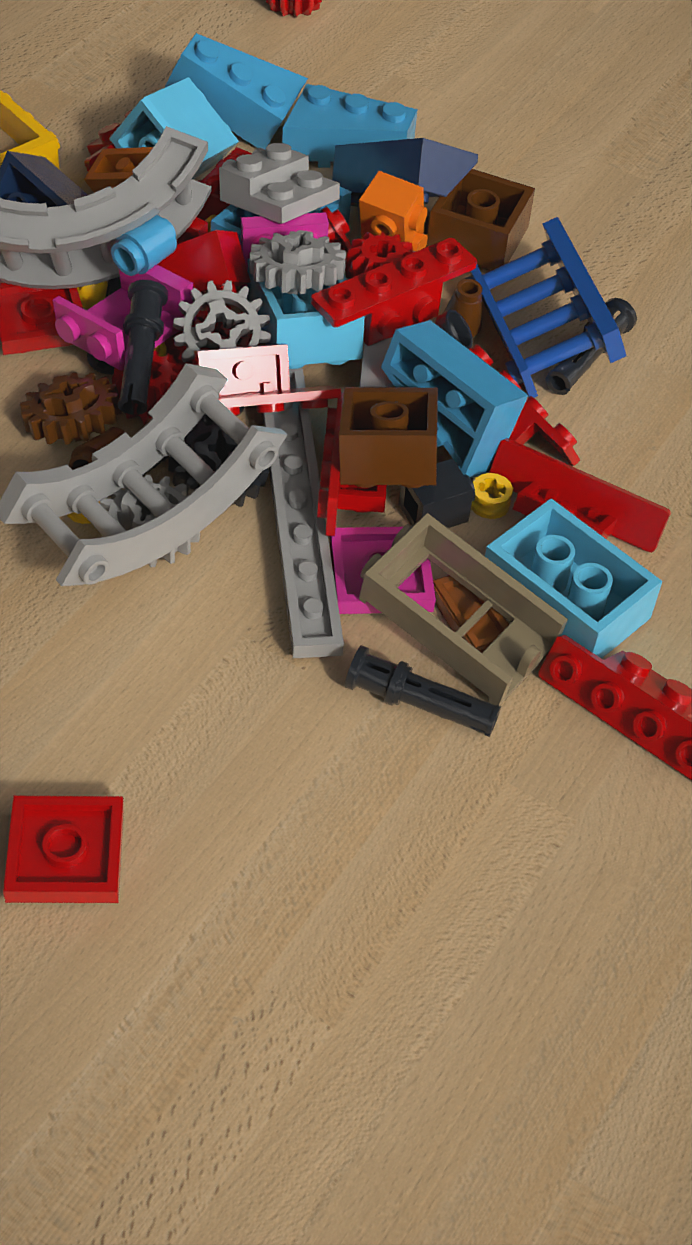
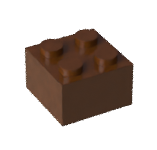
[426,169,535,271]
[339,387,438,488]

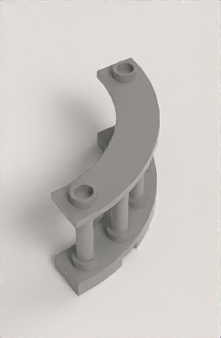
[0,126,212,289]
[0,363,288,586]

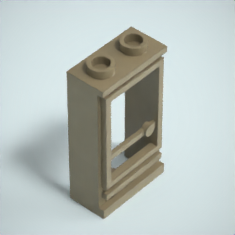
[359,513,568,705]

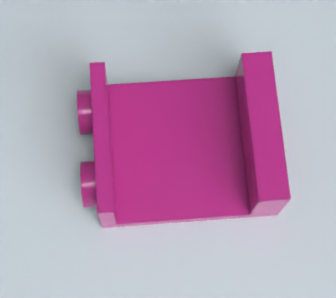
[52,265,197,371]

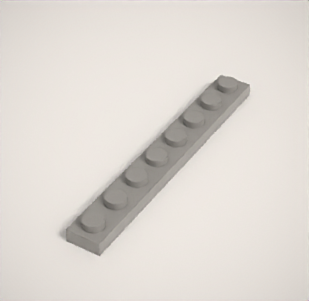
[262,367,344,659]

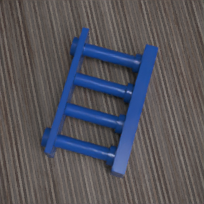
[464,217,627,398]

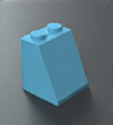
[109,77,239,180]

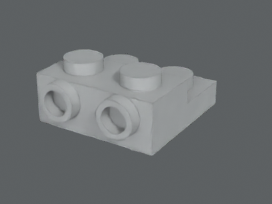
[219,143,340,224]

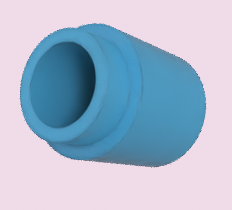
[111,215,177,276]

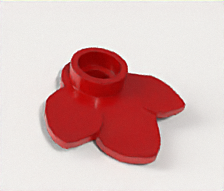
[320,206,351,253]

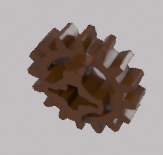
[20,373,122,445]

